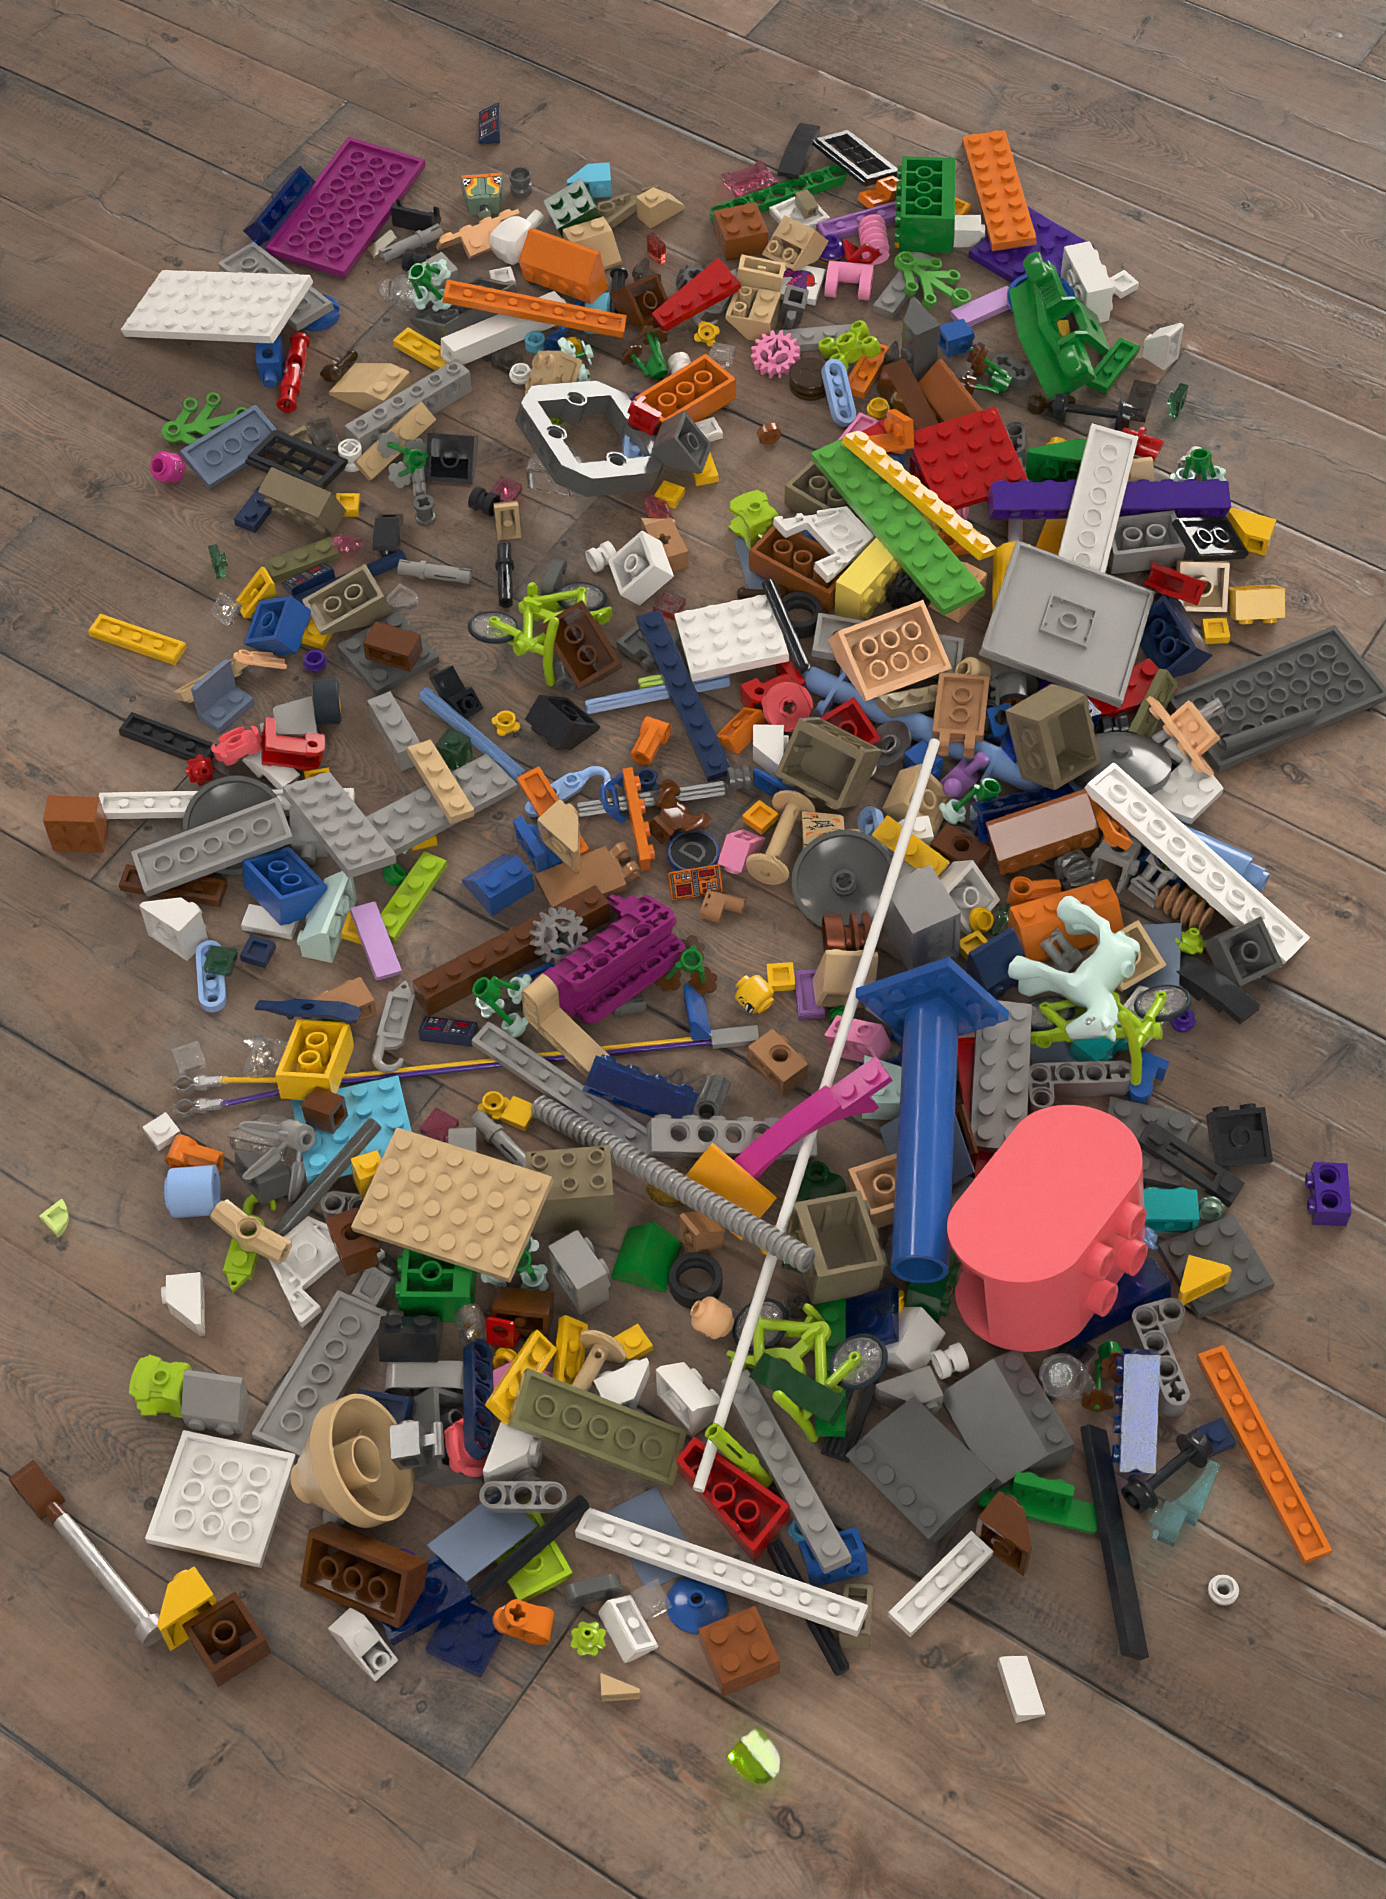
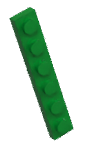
[816,1298,846,1437]

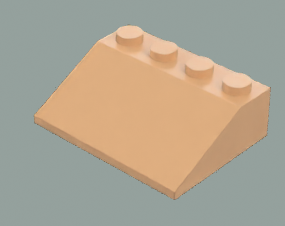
[828,600,952,702]

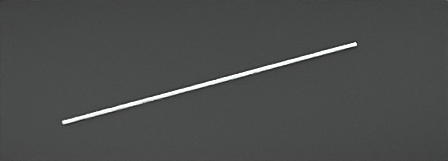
[692,739,940,1493]

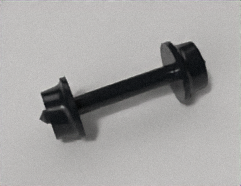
[1050,391,1135,430]
[1121,1430,1213,1513]

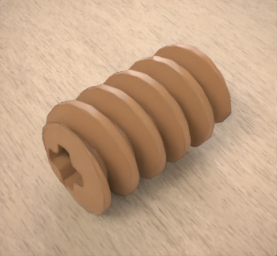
[1155,883,1215,935]

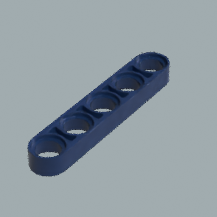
[463,1338,494,1460]

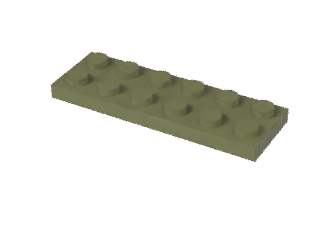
[507,1368,687,1488]

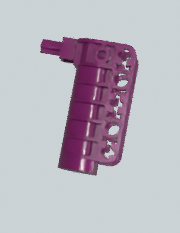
[535,894,687,1024]

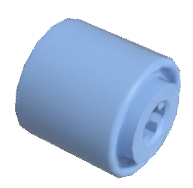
[164,1165,221,1218]

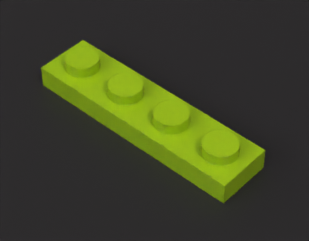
[380,851,447,943]

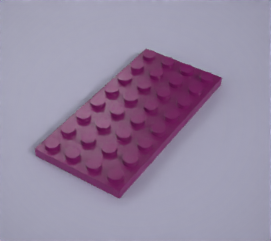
[266,137,426,278]

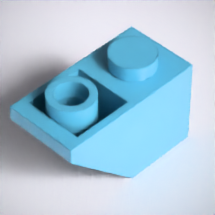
[567,163,612,198]

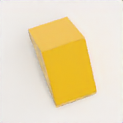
[234,567,277,619]
[1177,1255,1232,1305]

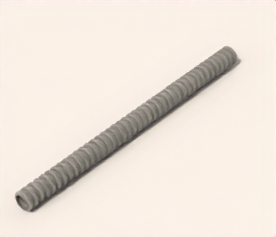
[531,1095,816,1272]

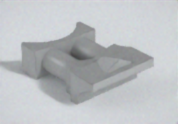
[1128,853,1178,908]

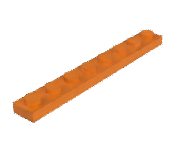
[443,280,627,338]
[1196,1345,1332,1565]

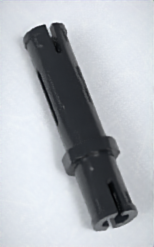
[495,542,514,608]

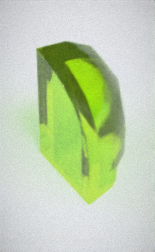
[726,1727,780,1784]

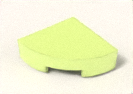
[39,1199,69,1238]

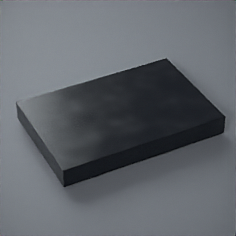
[1171,517,1249,561]

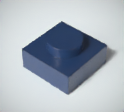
[240,935,276,968]
[1195,1417,1236,1458]

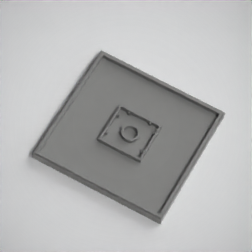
[978,540,1155,708]

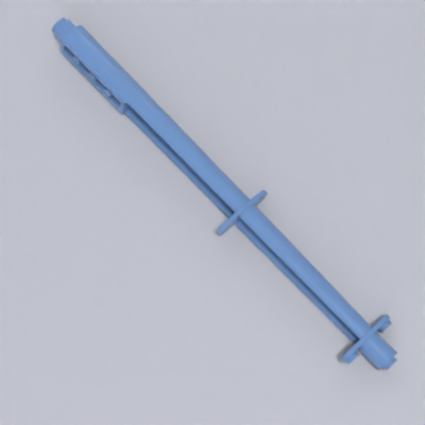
[803,666,1270,892]

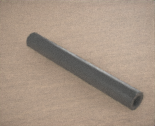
[1221,708,1317,751]

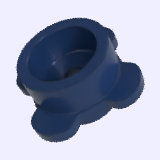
[634,768,660,793]

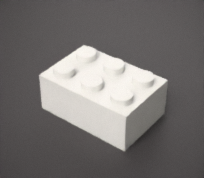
[1060,241,1115,323]

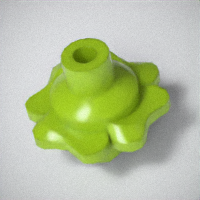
[1175,928,1205,955]
[571,1621,606,1656]

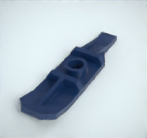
[255,999,361,1024]

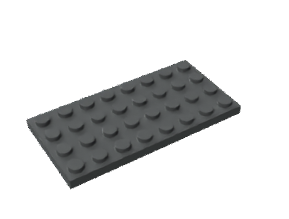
[1168,625,1386,773]

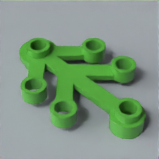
[894,251,971,309]
[162,392,247,445]

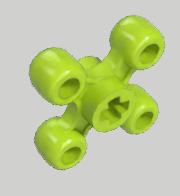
[818,320,881,371]

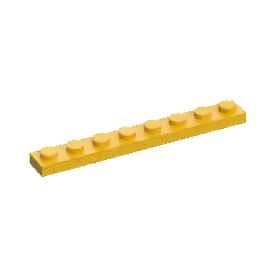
[841,431,997,561]

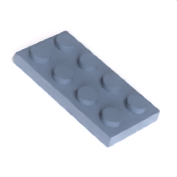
[180,404,277,489]

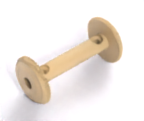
[745,790,815,885]
[572,1330,626,1391]

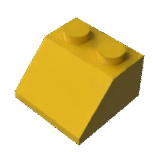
[1228,584,1285,624]
[157,1566,217,1652]

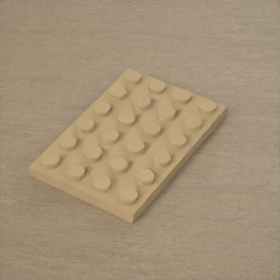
[351,1127,553,1282]

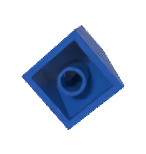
[244,596,311,655]
[462,854,534,917]

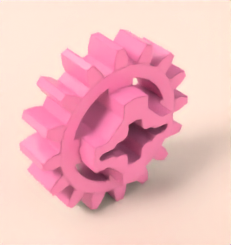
[751,330,801,378]

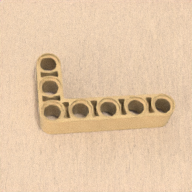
[521,974,635,1103]

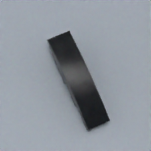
[777,123,821,179]
[1175,951,1260,1025]

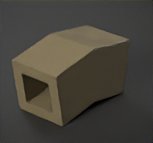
[795,189,819,219]

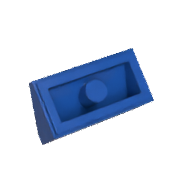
[753,767,804,796]
[683,983,712,1041]

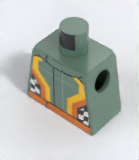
[461,173,504,220]

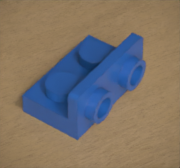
[513,816,561,873]
[799,1528,868,1587]

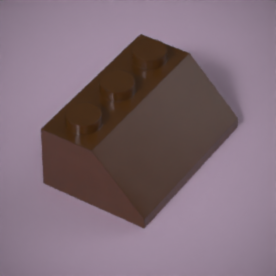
[540,600,622,689]

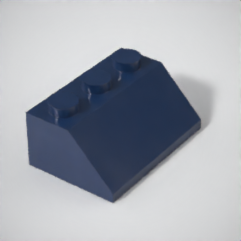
[1140,594,1213,678]

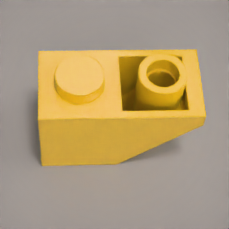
[1227,507,1276,556]

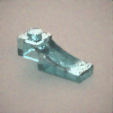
[1149,1460,1221,1547]

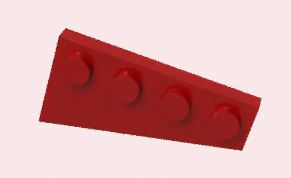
[652,258,741,331]

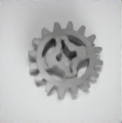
[529,907,588,965]

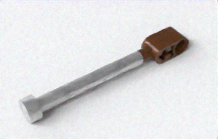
[8,1460,162,1647]

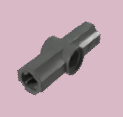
[694,1074,731,1142]

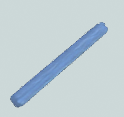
[585,674,730,714]
[419,687,525,782]

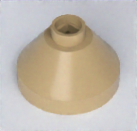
[290,1394,414,1528]

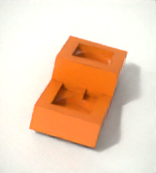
[857,175,899,209]

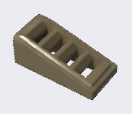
[839,1583,874,1649]

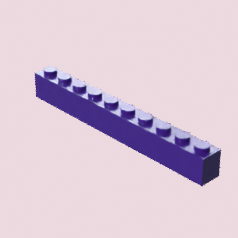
[987,479,1231,520]

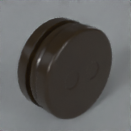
[789,357,832,401]

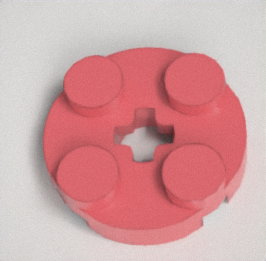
[762,682,813,732]
[211,726,262,766]
[444,1418,495,1477]

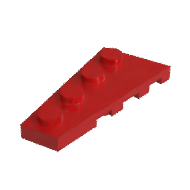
[1086,658,1177,722]

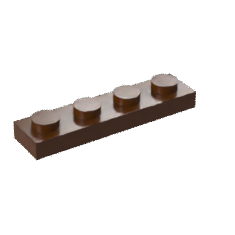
[119,864,227,907]

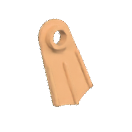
[233,650,287,669]

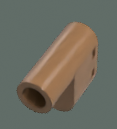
[700,890,746,924]

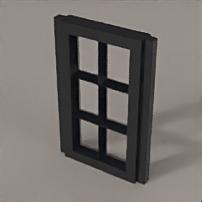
[812,130,897,187]
[245,429,348,489]

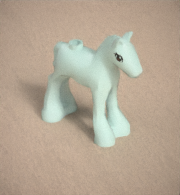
[1008,896,1140,1042]

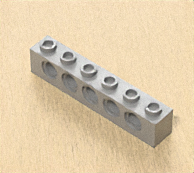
[345,359,472,454]
[647,1114,817,1162]

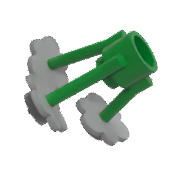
[377,431,428,489]

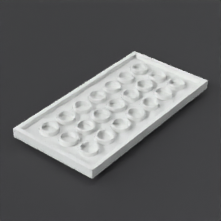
[121,270,313,343]

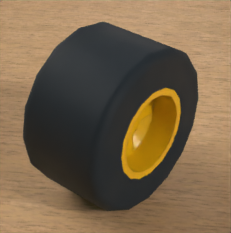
[313,679,342,725]

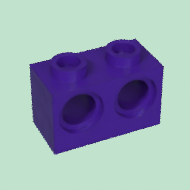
[1305,1162,1351,1226]

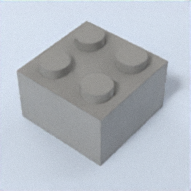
[548,1230,611,1316]

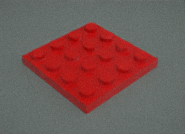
[911,406,1028,511]

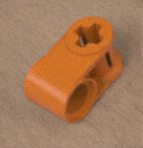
[493,1599,555,1645]

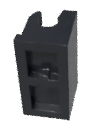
[390,198,442,231]

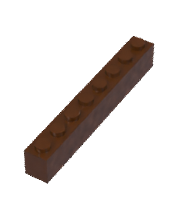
[412,885,610,1016]

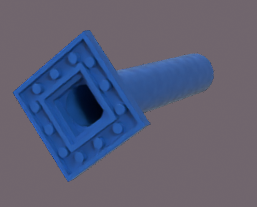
[855,957,1009,1283]

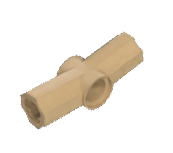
[210,1199,292,1264]

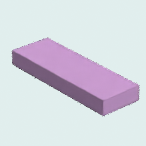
[950,286,1010,326]
[349,901,402,981]

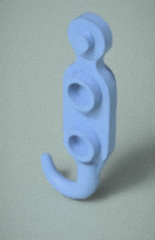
[525,766,610,817]

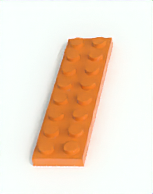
[962,130,1036,251]

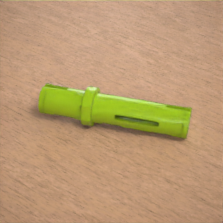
[705,1423,773,1488]

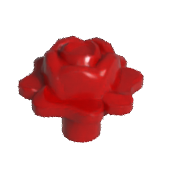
[185,754,215,785]

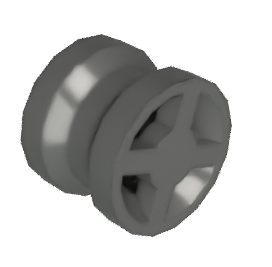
[727,765,751,793]

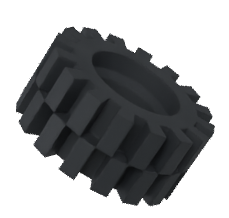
[885,572,931,609]

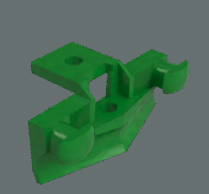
[1009,252,1110,399]

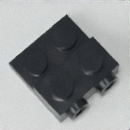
[1206,1103,1273,1168]

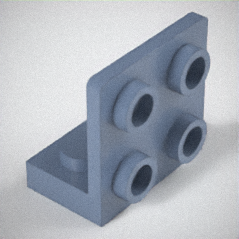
[191,659,255,734]

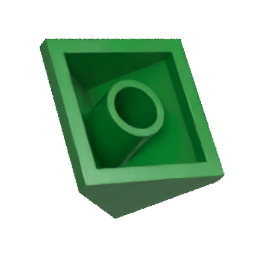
[611,1222,682,1293]

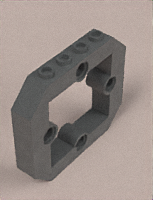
[515,380,664,497]

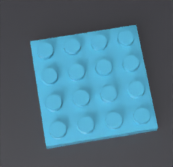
[291,1075,412,1184]

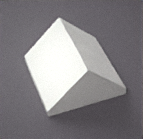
[869,1307,945,1374]

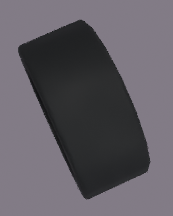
[782,592,823,639]
[669,1252,723,1309]

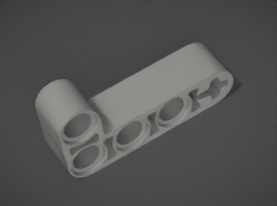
[1027,1061,1131,1115]
[1129,1298,1190,1418]

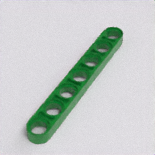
[710,164,847,225]

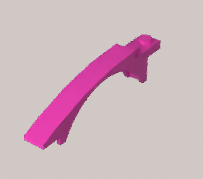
[734,1056,893,1181]

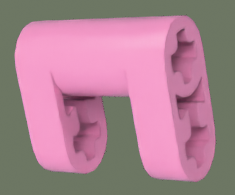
[824,261,874,301]

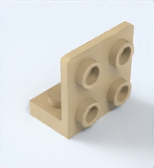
[525,351,582,395]

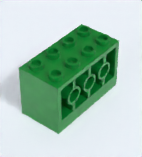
[895,156,956,253]
[395,1248,477,1323]

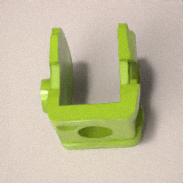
[728,490,779,550]
[129,1354,192,1418]

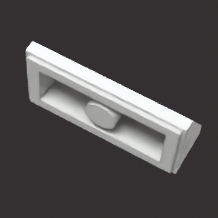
[598,1595,658,1663]
[997,1656,1045,1723]

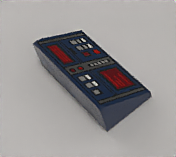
[478,103,501,144]
[281,562,335,596]
[419,1016,478,1047]

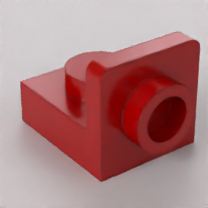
[627,395,662,436]

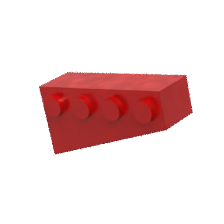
[676,1437,790,1563]

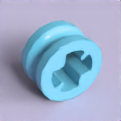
[524,331,545,354]

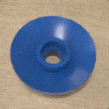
[666,1577,727,1634]

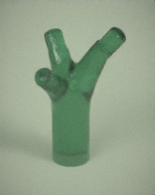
[989,903,1010,936]

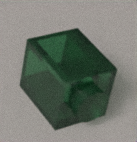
[435,727,473,771]

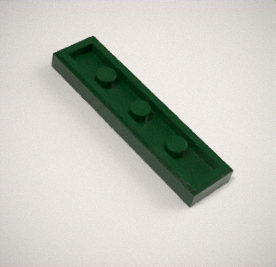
[749,1352,849,1426]

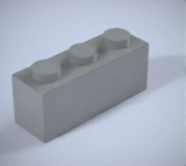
[367,691,420,772]

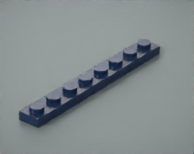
[637,610,731,782]

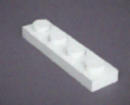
[888,1531,994,1637]

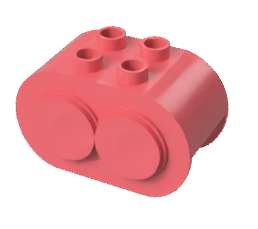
[947,1105,1148,1352]

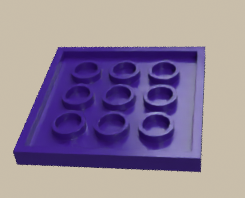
[968,206,1094,283]

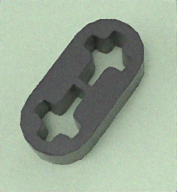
[992,353,1031,388]
[541,558,567,596]
[563,1574,623,1607]

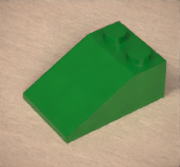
[1025,439,1087,482]

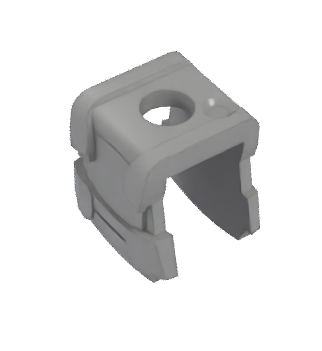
[1090,835,1142,894]

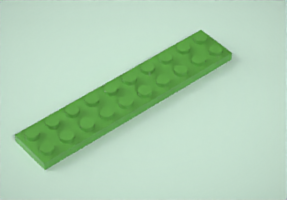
[811,438,985,616]

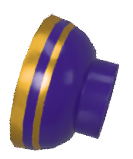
[818,234,845,265]

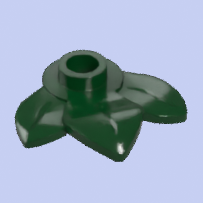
[795,1161,847,1202]

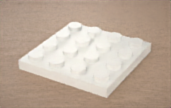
[674,595,789,682]
[145,1430,297,1568]

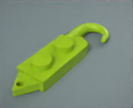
[223,1194,277,1293]

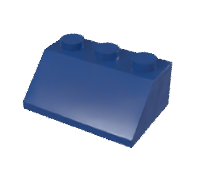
[243,847,327,926]

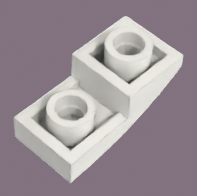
[242,750,300,789]

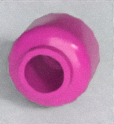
[150,451,186,484]

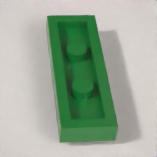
[1086,338,1140,395]

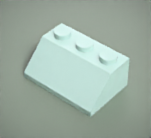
[297,871,357,963]

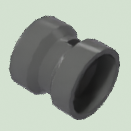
[509,167,532,198]

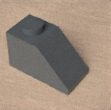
[235,1150,292,1204]

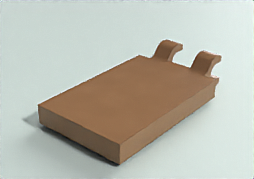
[932,672,990,759]
[534,842,641,907]

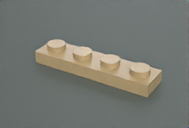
[353,401,436,481]
[407,739,474,824]

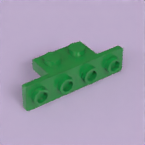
[978,1472,1098,1534]

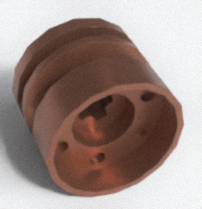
[822,911,876,953]

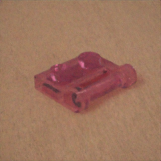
[721,161,778,198]

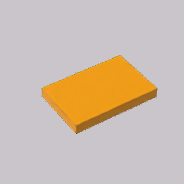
[686,1143,777,1241]

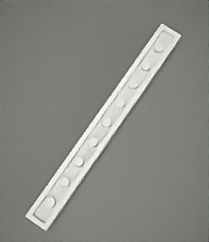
[99,788,355,819]
[575,1508,868,1637]

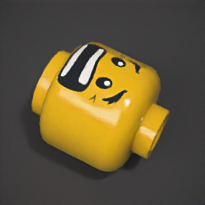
[735,975,775,1015]

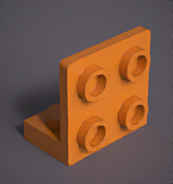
[868,409,914,453]

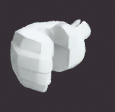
[489,210,545,265]

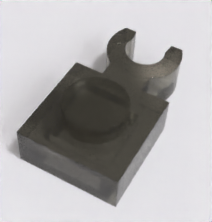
[481,347,524,375]

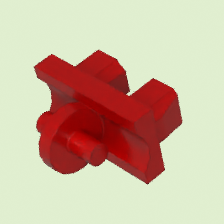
[1122,426,1164,462]

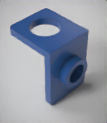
[984,703,1011,742]

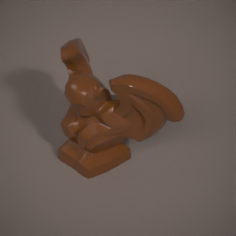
[649,779,711,844]

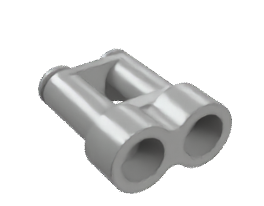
[1040,928,1083,972]

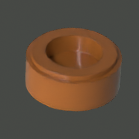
[757,423,781,445]

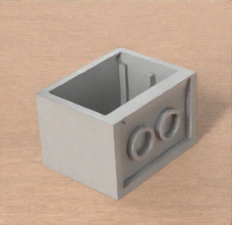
[883,865,961,970]

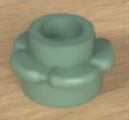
[1198,1196,1225,1222]

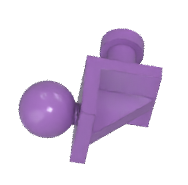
[940,752,989,800]

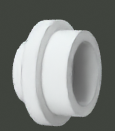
[509,363,532,384]
[1208,1575,1239,1606]

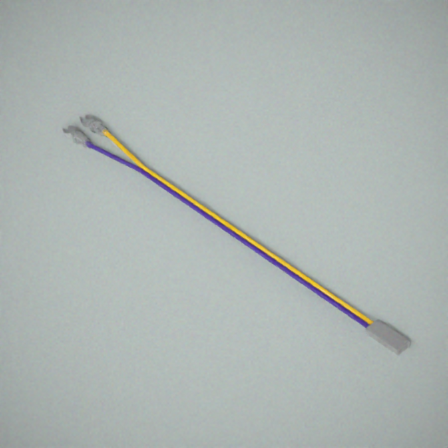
[173,1025,759,1117]

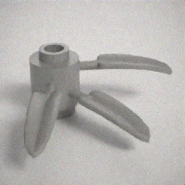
[239,1119,316,1202]

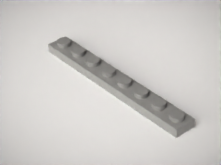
[471,1021,647,1154]
[721,1369,851,1574]

